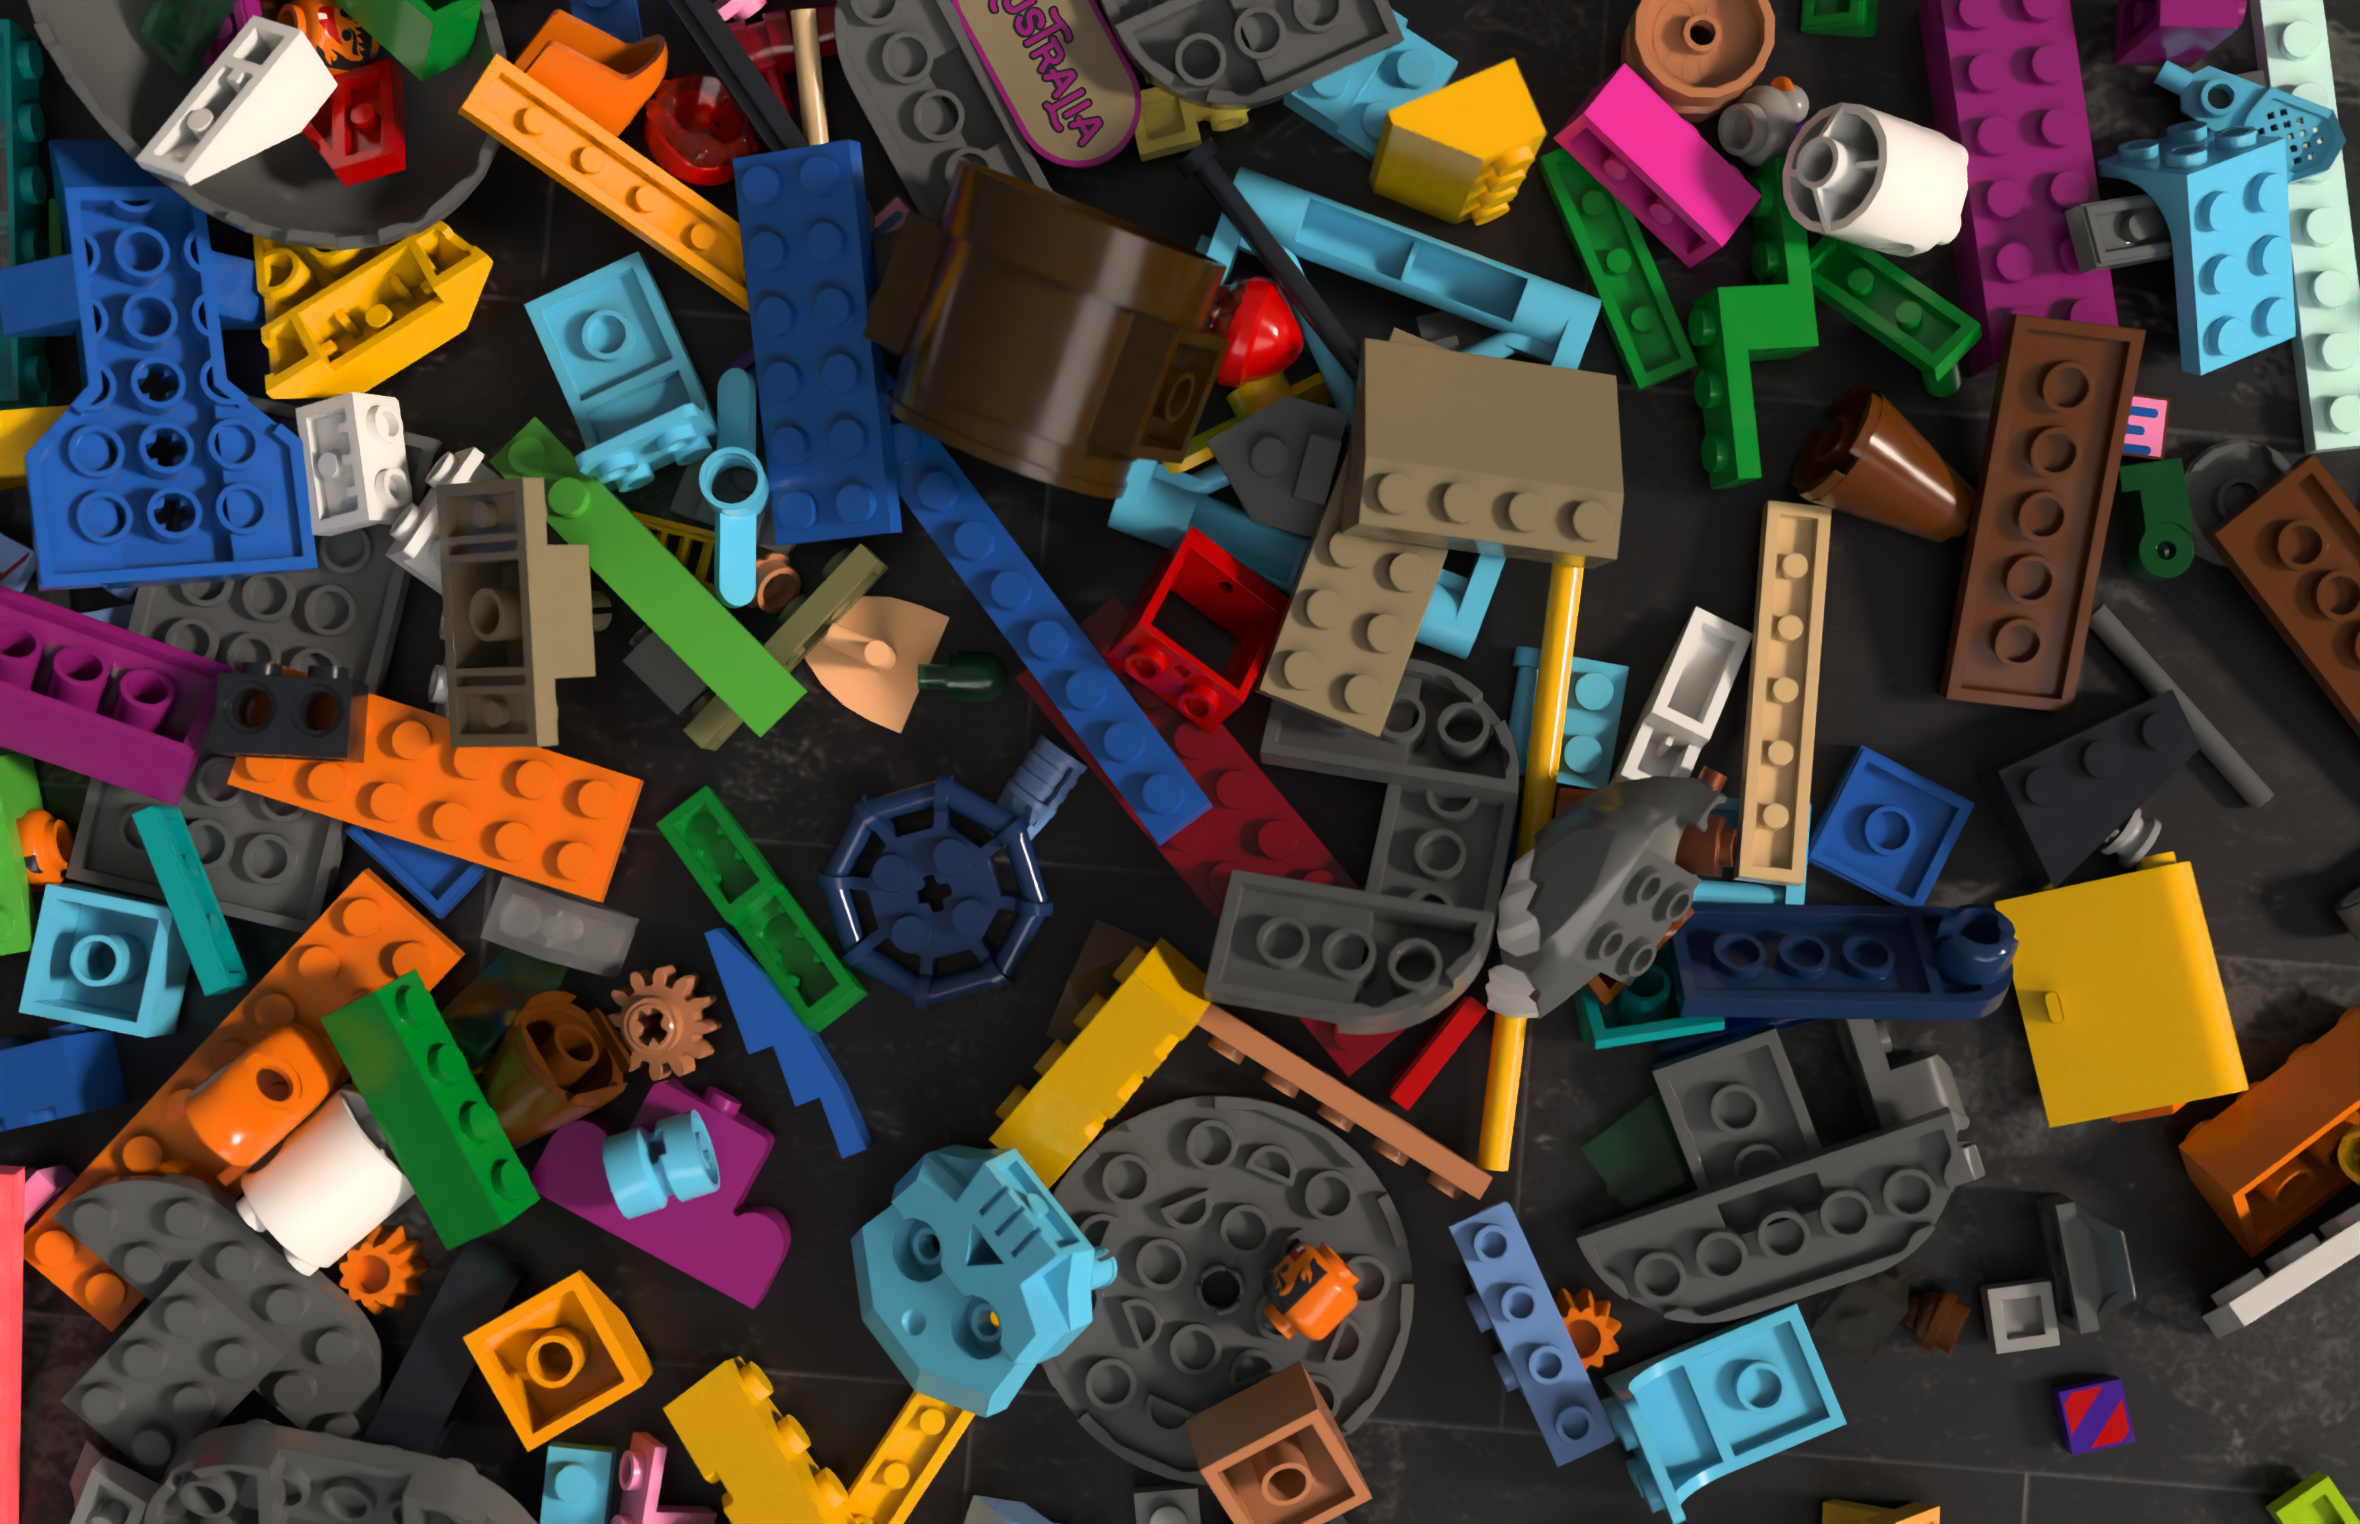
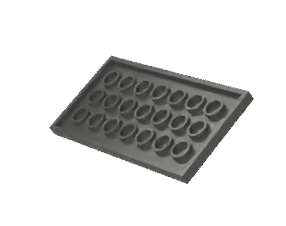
[65,395,444,934]

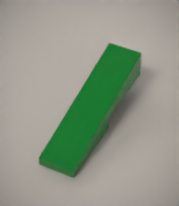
[656,785,869,1033]

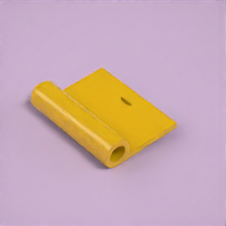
[1994,852,2249,1128]

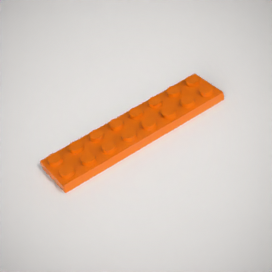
[23,868,466,1332]

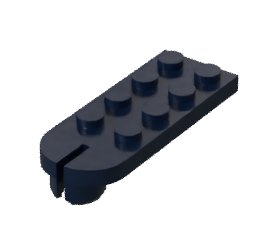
[1666,903,2019,1021]

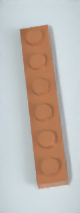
[1197,1001,1493,1201]

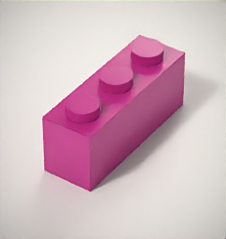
[1554,63,1762,269]

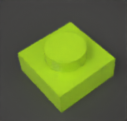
[2266,1470,2360,1524]

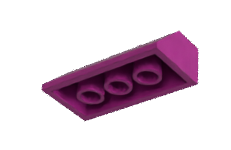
[0,585,233,806]

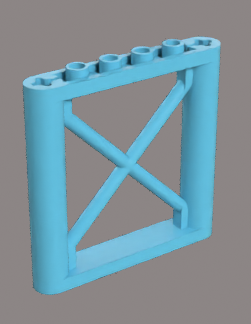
[1108,166,1602,660]

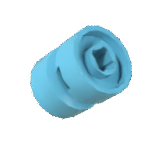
[602,1109,720,1220]

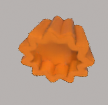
[337,1224,429,1315]
[1555,1287,1622,1372]

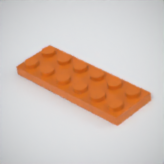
[227,662,644,903]

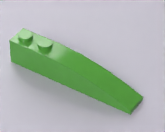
[489,417,808,737]

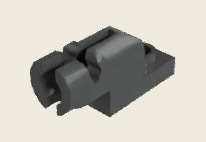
[1832,1019,1985,1186]

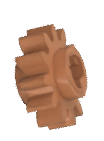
[607,964,722,1081]

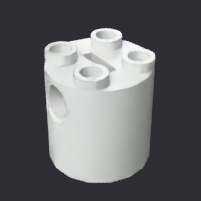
[1782,102,1968,257]
[236,1083,415,1276]

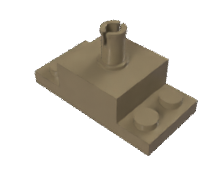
[436,477,612,747]

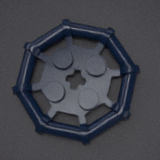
[816,773,1054,1010]

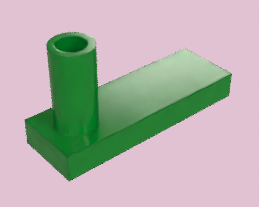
[1809,235,1982,397]

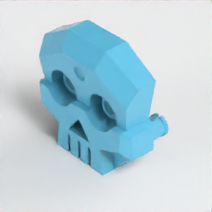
[851,1144,1117,1418]

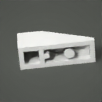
[135,15,338,186]

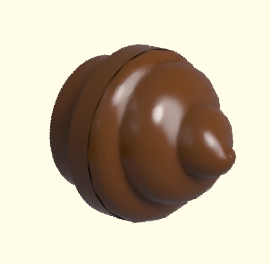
[1899,1291,1971,1355]

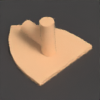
[804,596,950,734]

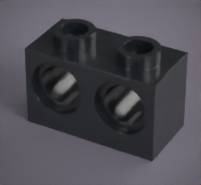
[212,662,369,763]

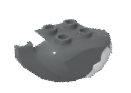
[1485,776,1727,1019]

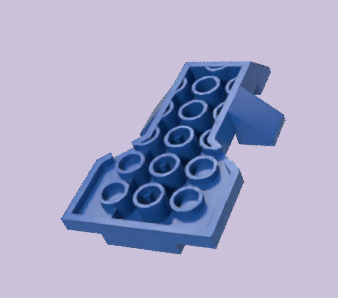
[0,139,318,591]

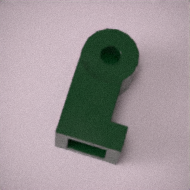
[2114,457,2194,582]

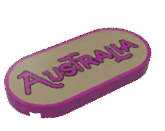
[951,0,1141,170]

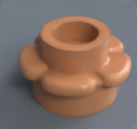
[746,552,801,614]

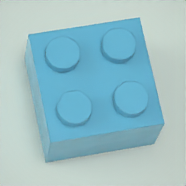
[19,883,191,1038]

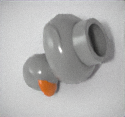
[1718,76,1809,168]

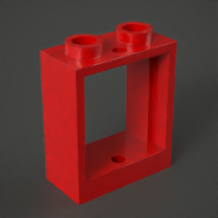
[1105,525,1289,733]

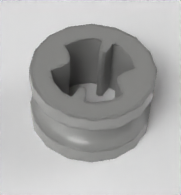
[2098,808,2162,869]

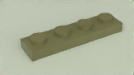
[683,543,889,751]

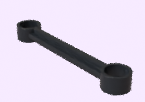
[664,0,875,237]

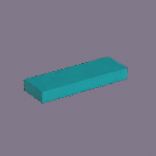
[132,806,250,996]

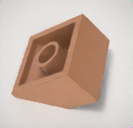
[1185,1361,1372,1524]

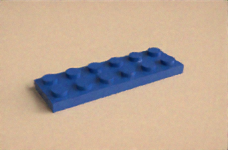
[732,139,902,546]

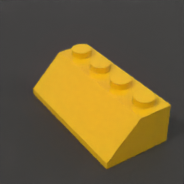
[1368,58,1546,225]

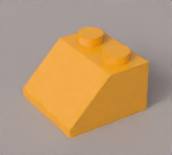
[463,1270,656,1452]

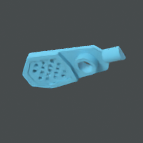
[2154,60,2346,185]

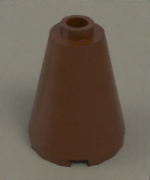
[1791,383,1975,543]
[478,991,631,1151]

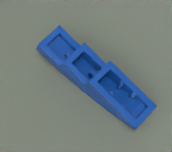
[704,927,873,1159]

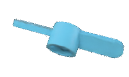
[699,368,770,608]

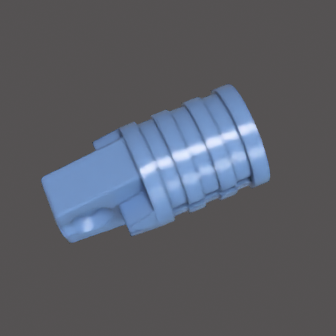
[984,734,1089,841]

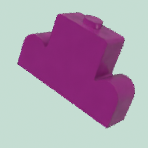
[529,1078,793,1309]

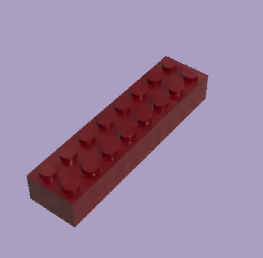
[1015,595,1407,1077]

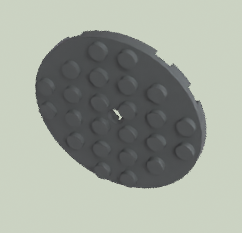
[1041,1094,1414,1485]

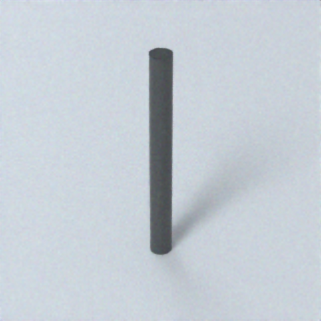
[2089,603,2274,810]

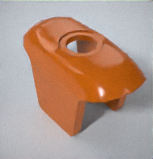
[514,9,668,182]
[162,1023,339,1186]

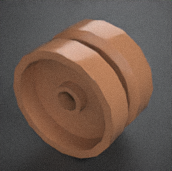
[1620,0,1775,123]

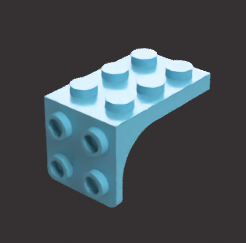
[2097,121,2296,376]
[524,251,719,492]
[1600,1301,1847,1524]

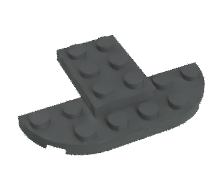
[834,0,1052,219]
[1576,1023,1959,1323]
[52,1172,385,1483]

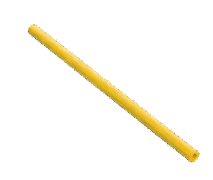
[1476,563,1584,1171]

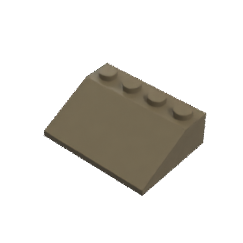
[1341,338,1624,569]

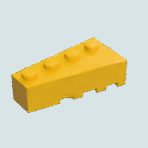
[989,937,1212,1189]
[663,1356,868,1524]

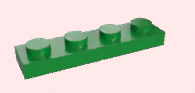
[1537,147,1698,393]

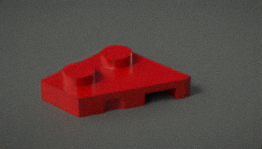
[301,58,406,187]

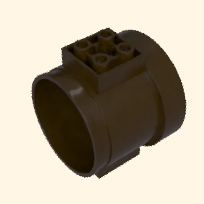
[863,159,1231,499]

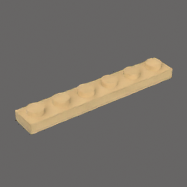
[1733,500,1832,887]

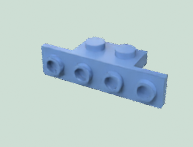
[1448,1200,1615,1467]

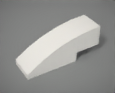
[1608,606,1753,786]

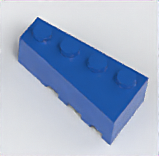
[0,1023,128,1132]

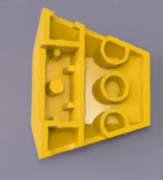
[253,220,493,399]

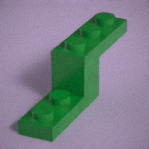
[1688,157,1819,489]

